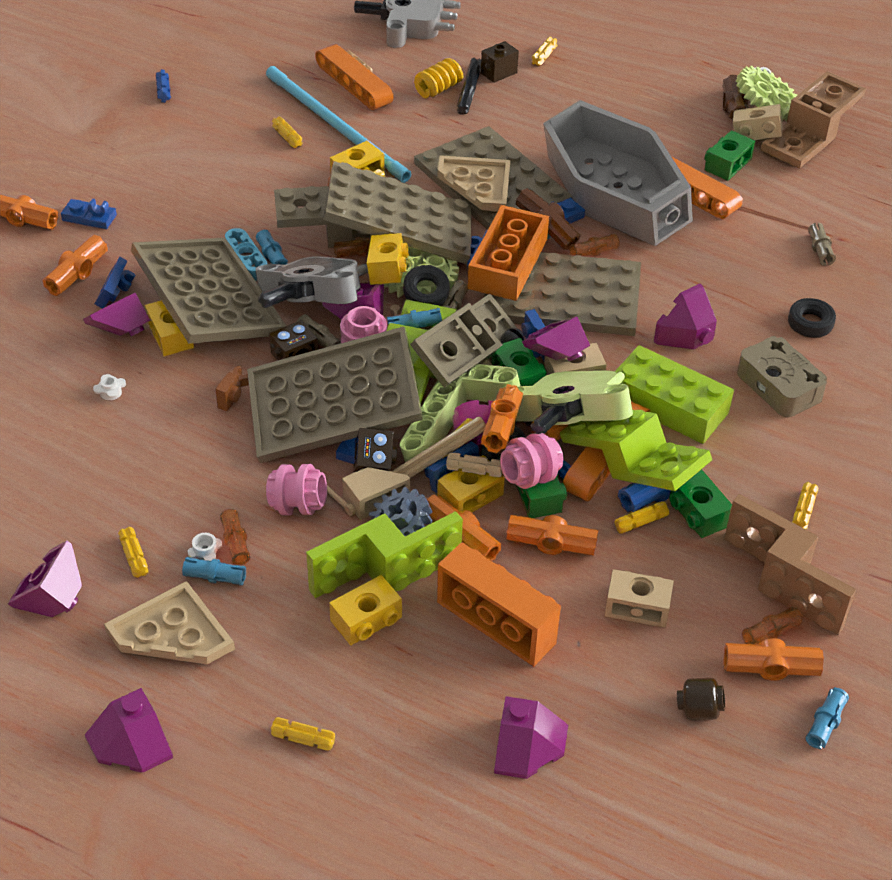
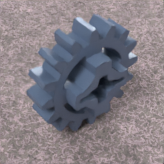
[369,487,432,536]

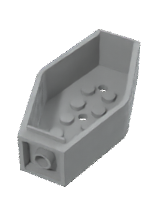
[543,100,693,246]

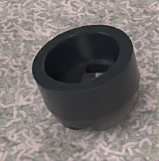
[501,328,524,344]

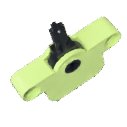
[515,370,633,434]

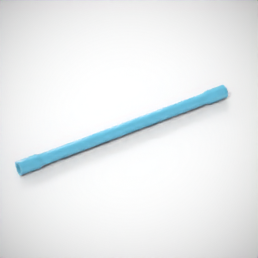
[266,66,411,183]

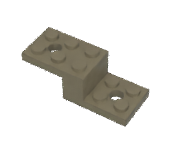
[274,186,371,248]
[410,294,517,388]

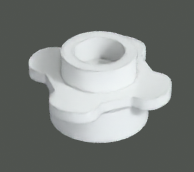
[93,374,126,400]
[188,533,222,561]

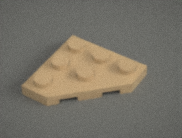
[438,156,510,212]
[104,581,235,664]

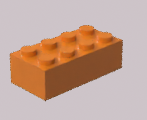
[468,205,549,301]
[437,542,561,667]

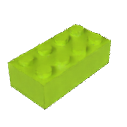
[615,345,734,444]

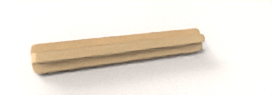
[391,417,486,478]

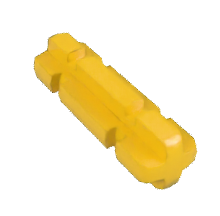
[531,37,557,66]
[272,116,303,148]
[792,482,818,529]
[614,501,669,534]
[118,526,148,578]
[271,717,335,751]

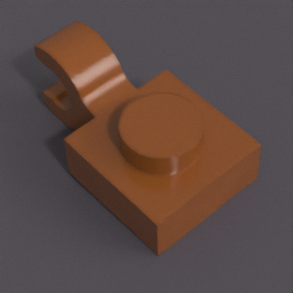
[215,365,249,411]

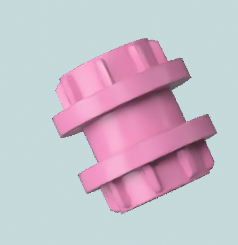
[340,306,387,343]
[500,433,563,489]
[266,464,327,515]

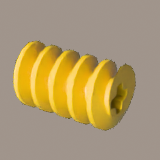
[414,58,463,99]

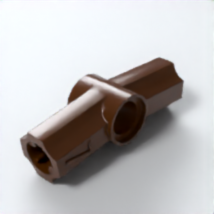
[722,75,749,119]
[515,188,581,250]

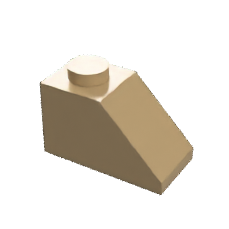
[342,467,410,520]

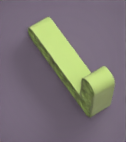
[400,364,520,462]

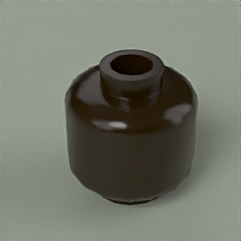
[677,678,725,720]

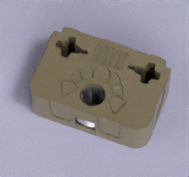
[737,336,827,417]

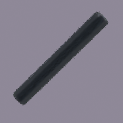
[457,58,481,114]

